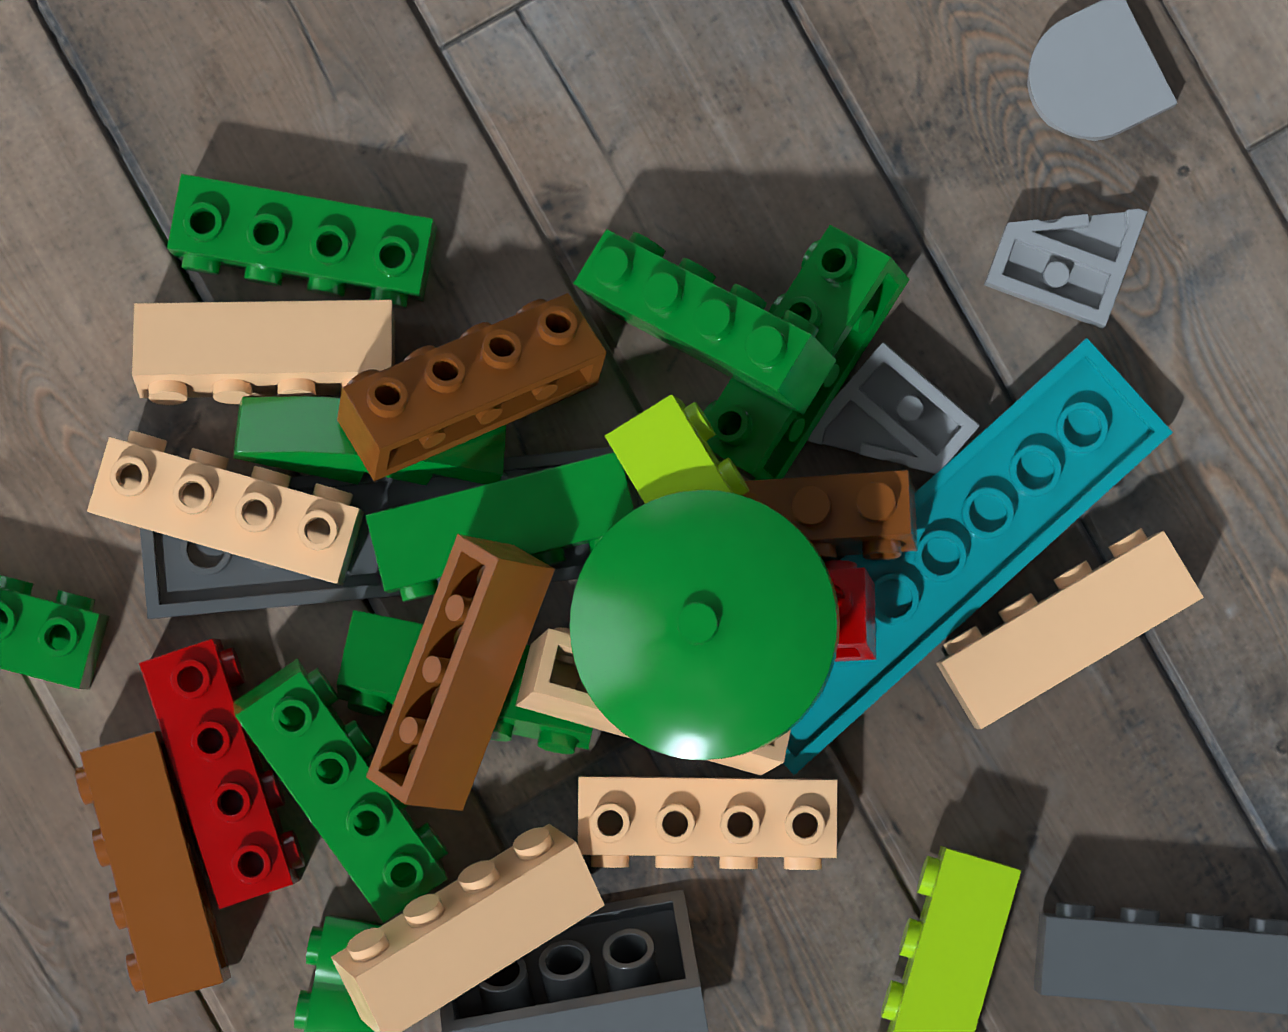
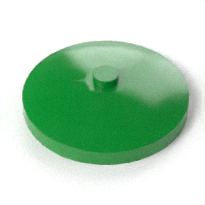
[570,490,840,760]

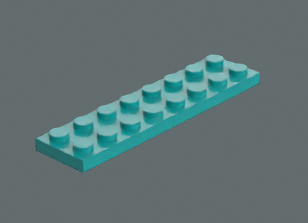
[783,338,1173,775]

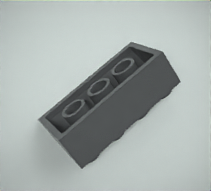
[440,889,709,1032]

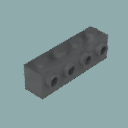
[1034,902,1288,1015]

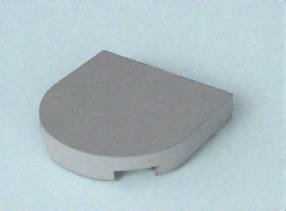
[1027,0,1177,141]

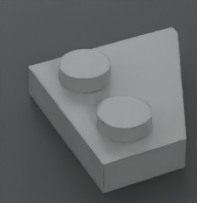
[984,208,1147,329]
[808,342,980,474]

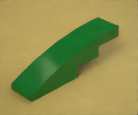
[233,396,507,486]

